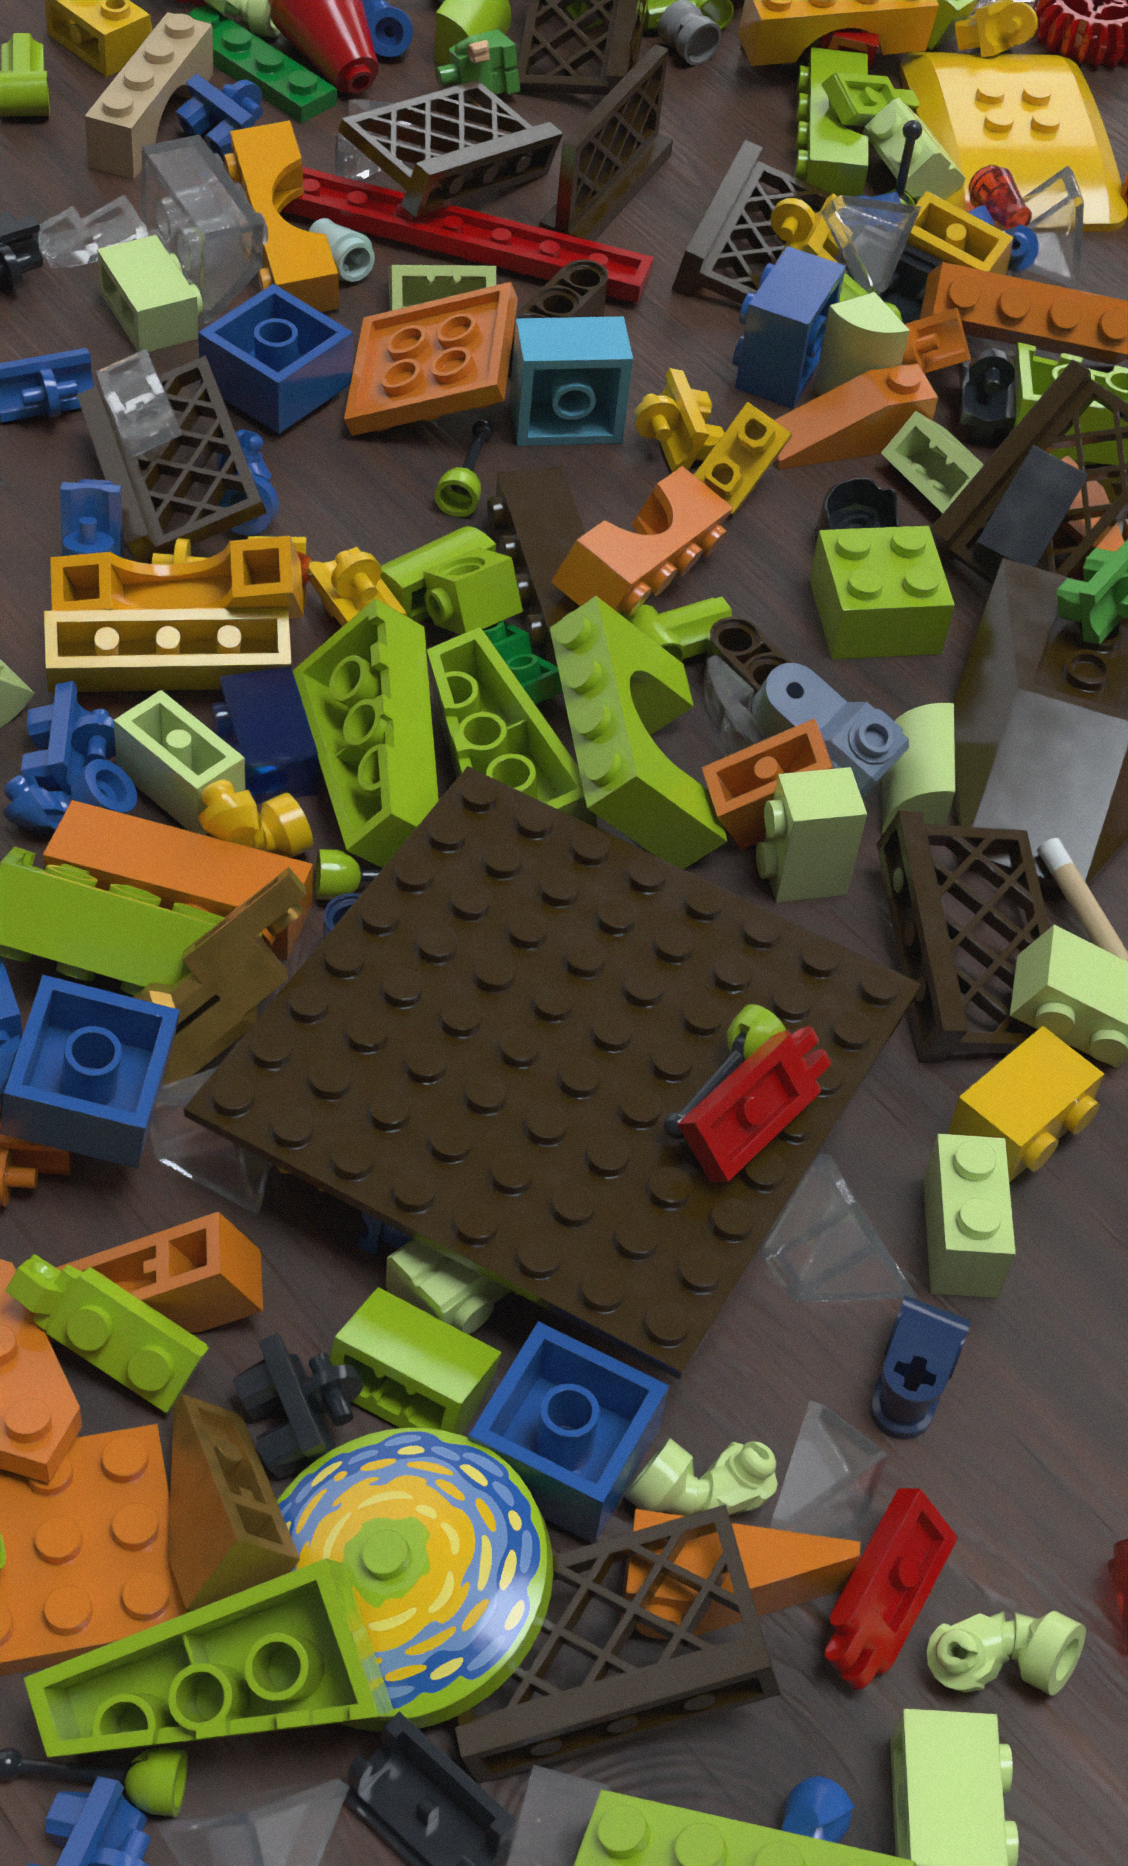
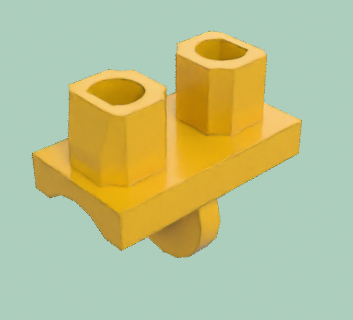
[955,0,1038,58]
[770,193,852,263]
[633,368,724,473]
[694,402,792,516]
[306,547,407,627]

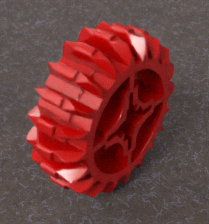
[1033,0,1128,68]

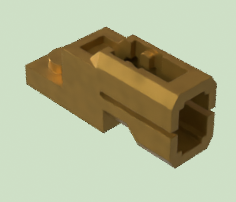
[133,867,306,1097]

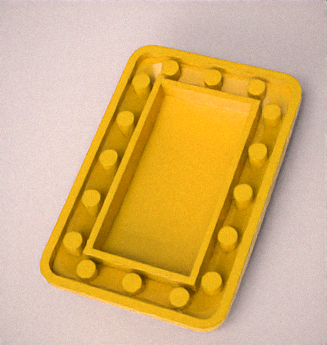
[899,52,1128,232]

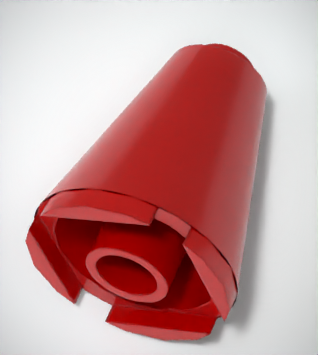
[268,0,379,94]

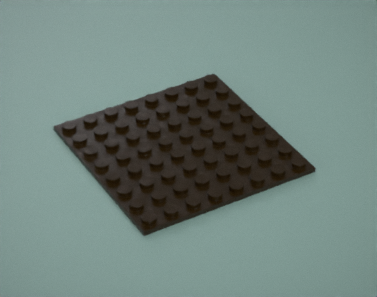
[184,766,921,1380]

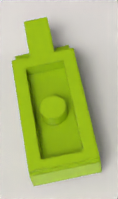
[821,72,920,126]
[5,1254,209,1413]

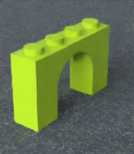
[550,596,727,869]

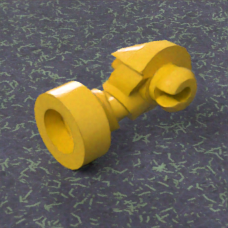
[197,779,313,858]

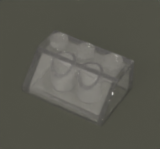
[141,135,269,323]

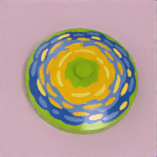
[277,1428,553,1732]

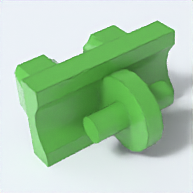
[1056,539,1128,645]

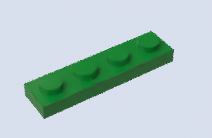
[186,4,337,124]

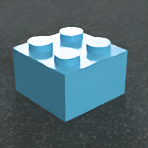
[509,316,633,446]

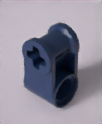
[870,1295,972,1439]

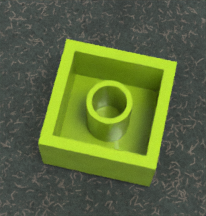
[809,526,955,659]

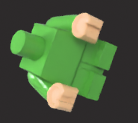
[435,29,520,108]

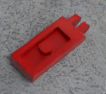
[677,1026,832,1182]
[825,1488,958,1690]

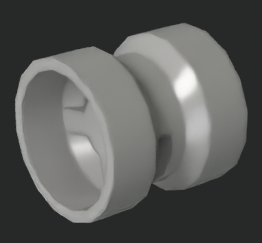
[658,0,722,65]

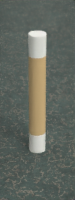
[1037,838,1128,962]

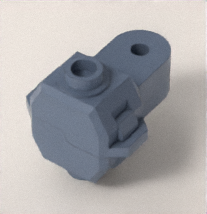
[752,663,909,800]

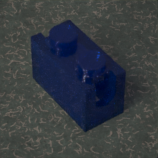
[211,666,318,804]

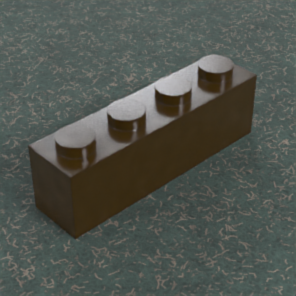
[487,466,586,667]

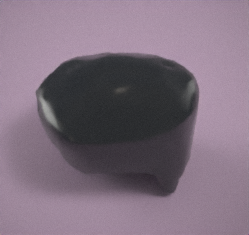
[815,477,901,543]

